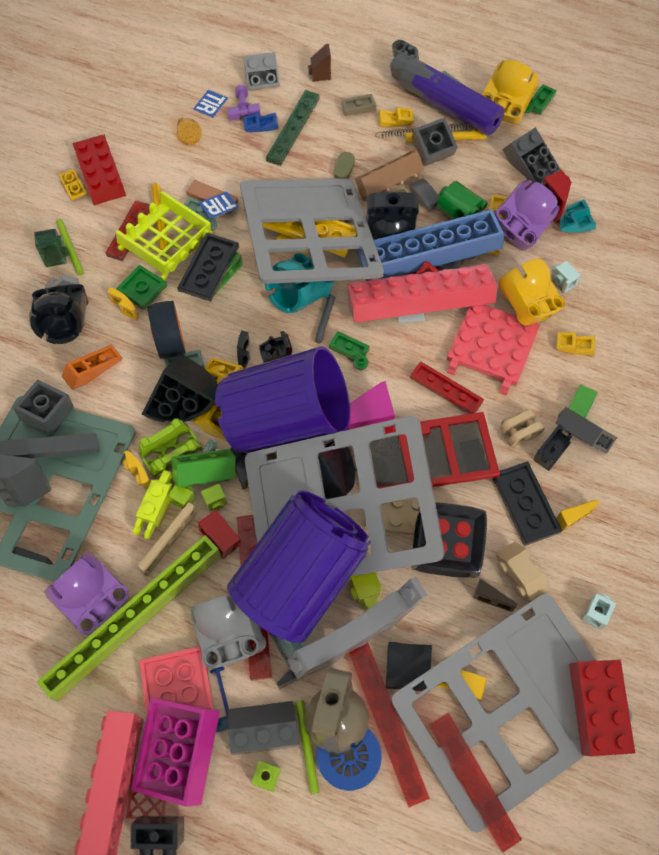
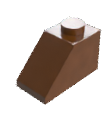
[308,44,331,82]

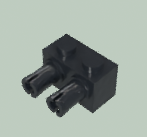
[131,816,184,855]

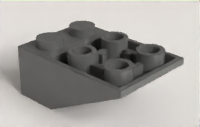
[502,127,561,184]

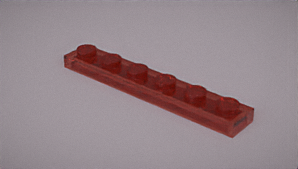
[428,712,522,852]

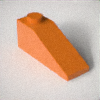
[62,344,122,390]

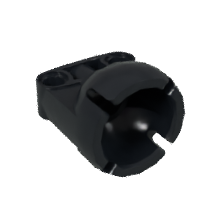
[366,192,419,240]
[29,284,89,344]

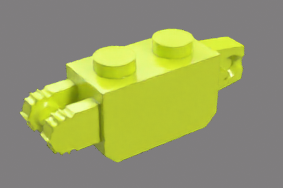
[133,470,173,539]
[349,556,382,611]

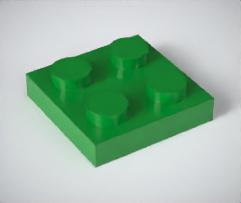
[116,265,167,310]

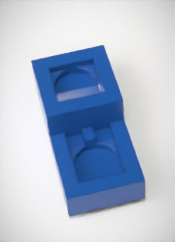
[243,112,279,132]

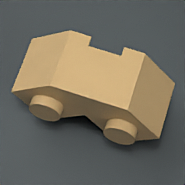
[496,542,551,602]

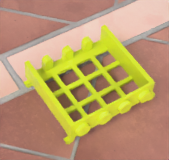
[115,191,213,280]

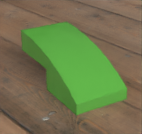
[569,384,598,418]

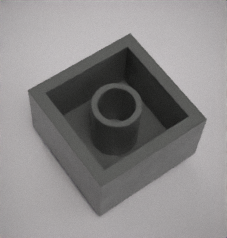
[412,117,458,166]
[13,379,74,436]

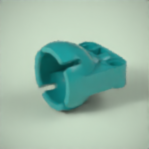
[264,253,334,313]

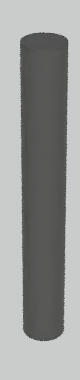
[314,295,335,344]

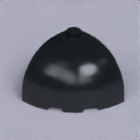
[141,353,218,422]
[318,440,355,499]

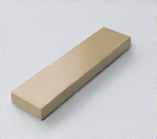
[137,502,197,576]

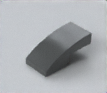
[409,178,438,210]

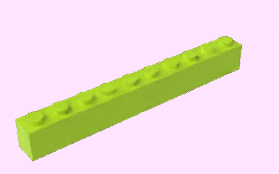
[37,535,221,702]

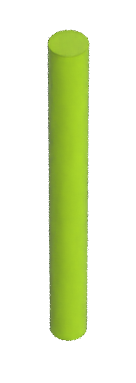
[56,219,84,275]
[295,700,319,795]

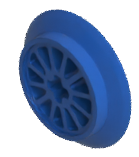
[316,729,382,791]

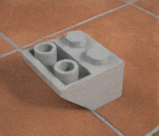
[243,52,280,90]

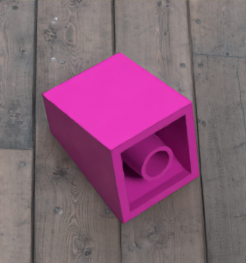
[347,381,395,430]

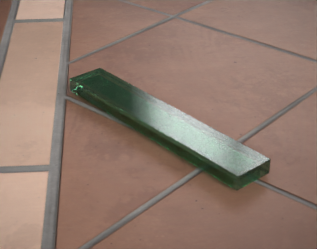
[266,90,320,166]

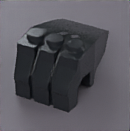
[259,331,293,363]

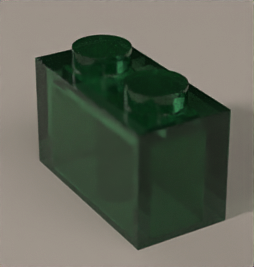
[34,228,69,267]

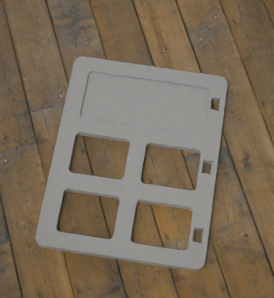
[240,178,384,284]
[245,416,445,576]
[391,594,632,832]

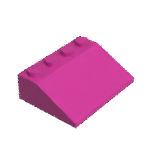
[131,697,220,807]

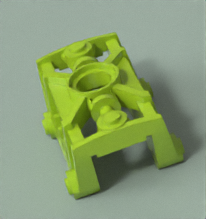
[138,419,203,478]

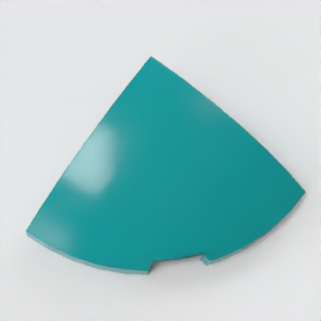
[560,199,596,233]

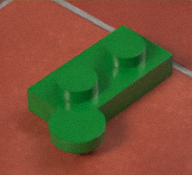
[524,84,557,115]
[329,331,370,370]

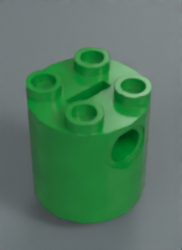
[437,181,488,220]

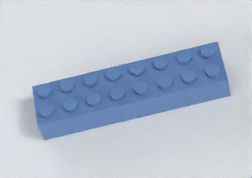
[357,210,504,281]

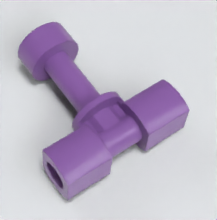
[227,85,261,121]

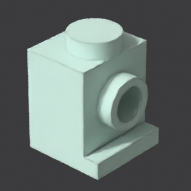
[551,261,581,294]
[582,593,616,630]

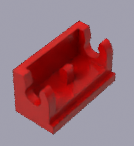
[198,510,241,559]

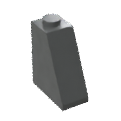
[556,407,618,454]

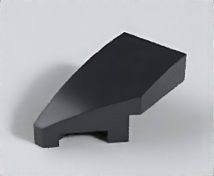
[237,330,250,369]

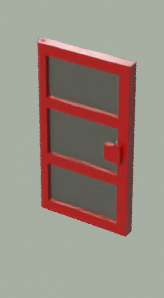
[370,412,500,489]

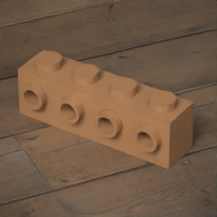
[355,151,424,198]

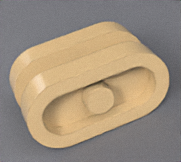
[500,409,545,447]

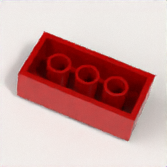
[72,134,126,205]
[569,659,636,757]

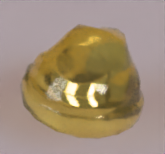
[176,118,202,145]

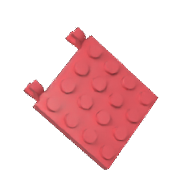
[447,304,540,395]

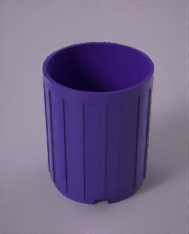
[215,346,350,453]
[227,490,371,643]

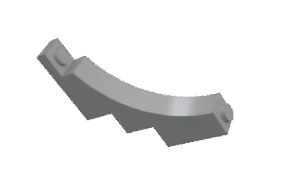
[287,577,428,680]

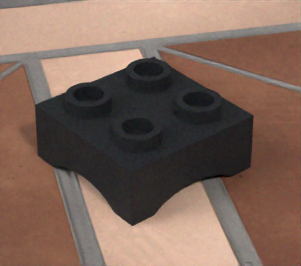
[386,642,432,692]

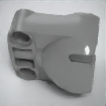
[190,595,266,668]

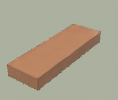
[186,180,239,213]

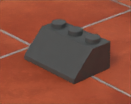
[0,455,51,507]
[228,701,299,756]

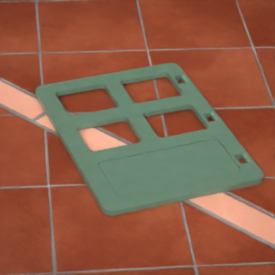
[0,396,136,582]

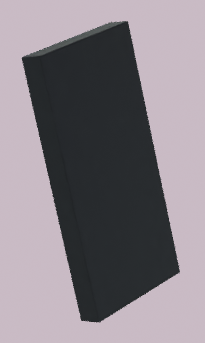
[177,233,239,302]
[493,461,562,546]

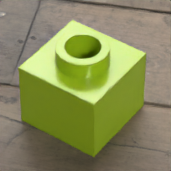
[201,483,228,512]
[168,484,196,509]
[251,761,281,792]

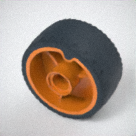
[147,301,186,359]

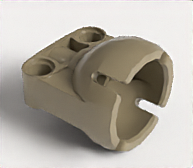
[305,668,369,753]

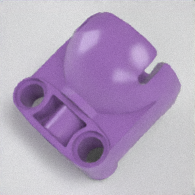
[494,180,559,250]
[44,551,129,635]

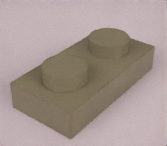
[341,94,376,116]

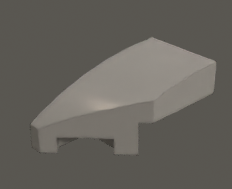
[45,274,79,288]

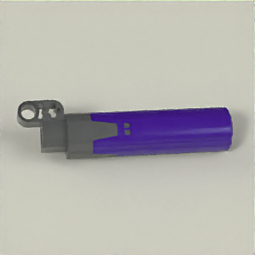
[390,40,504,136]

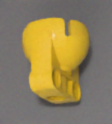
[481,59,539,124]
[498,258,565,326]

